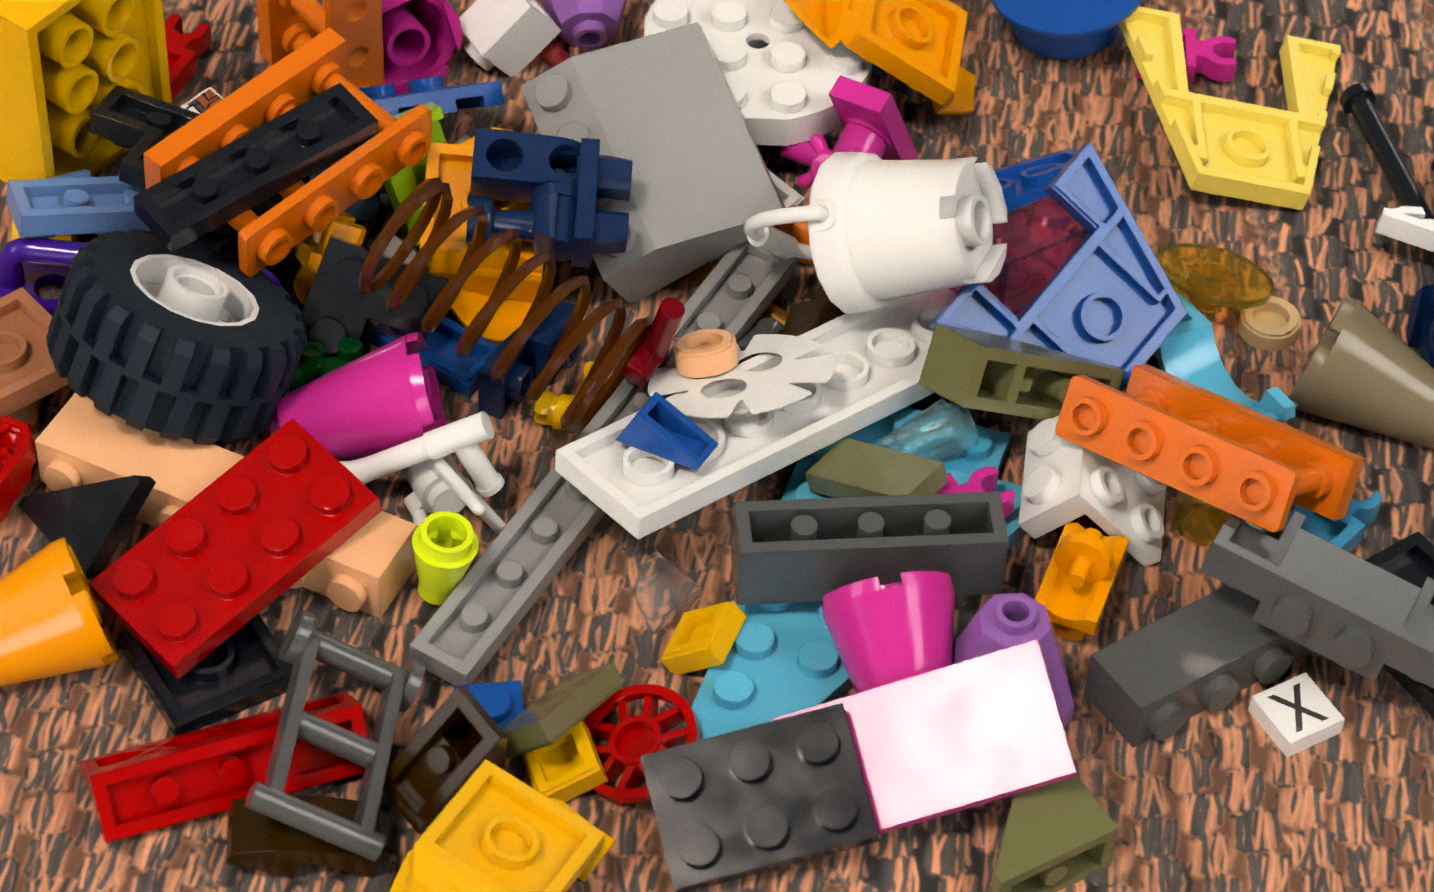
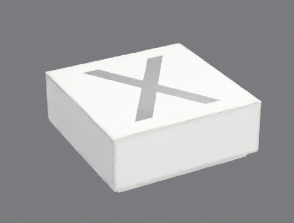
[1248,672,1345,757]

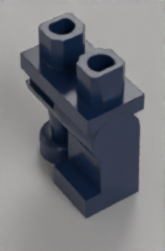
[466,127,633,268]

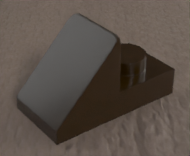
[383,686,508,833]

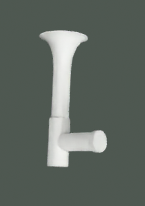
[339,411,505,497]

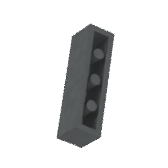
[731,491,1009,605]
[1084,585,1323,748]

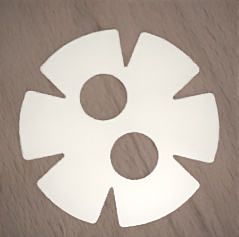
[648,334,837,418]

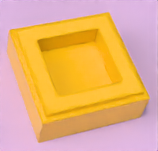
[660,601,747,675]
[521,720,609,802]

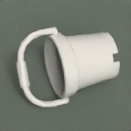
[743,152,1008,314]

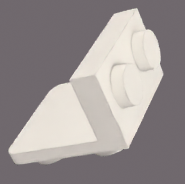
[1018,415,1167,567]

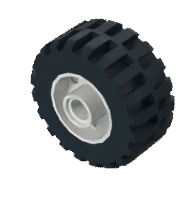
[46,229,307,445]

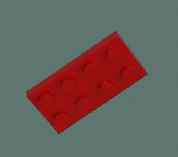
[88,418,382,680]

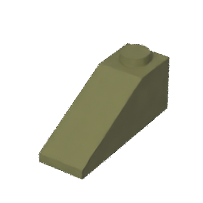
[918,323,1125,420]

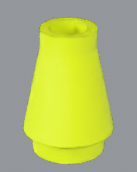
[412,511,479,605]

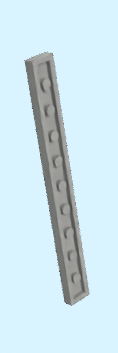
[409,240,796,686]

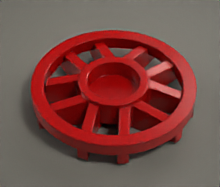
[583,684,703,807]

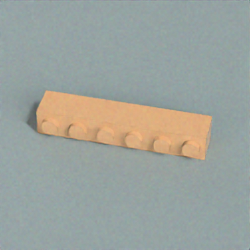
[35,393,417,618]

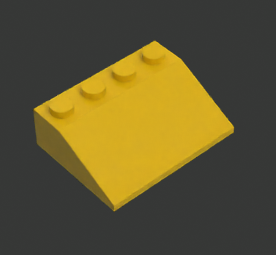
[0,0,172,184]

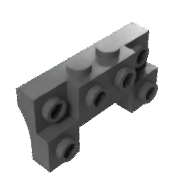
[1200,511,1434,689]

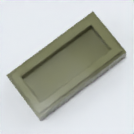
[805,437,949,498]
[501,662,624,759]

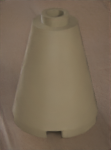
[1288,295,1434,449]

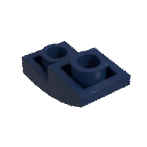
[478,301,582,420]

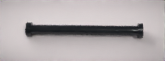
[1339,83,1434,267]

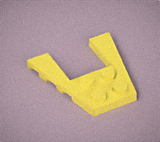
[1119,6,1341,210]

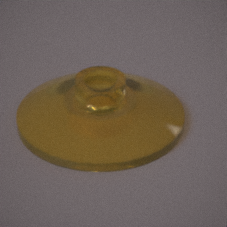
[1156,243,1274,313]

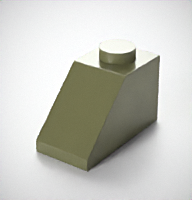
[990,776,1119,892]

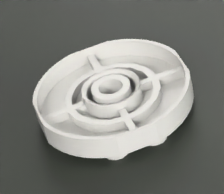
[644,0,872,146]

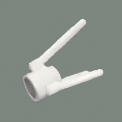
[404,454,507,536]

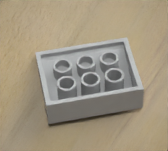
[520,22,785,304]

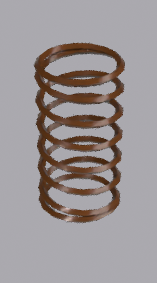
[359,177,651,434]

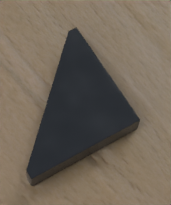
[18,475,156,579]

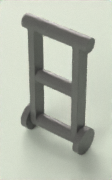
[245,609,426,862]

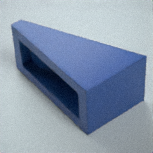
[616,392,719,470]

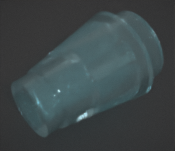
[878,399,979,463]

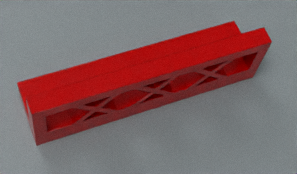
[79,691,369,843]

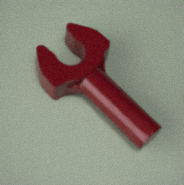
[622,297,685,392]

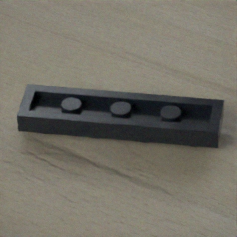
[133,83,378,253]

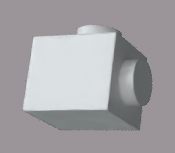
[459,0,561,77]

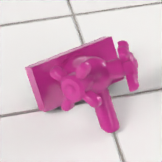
[780,75,918,189]

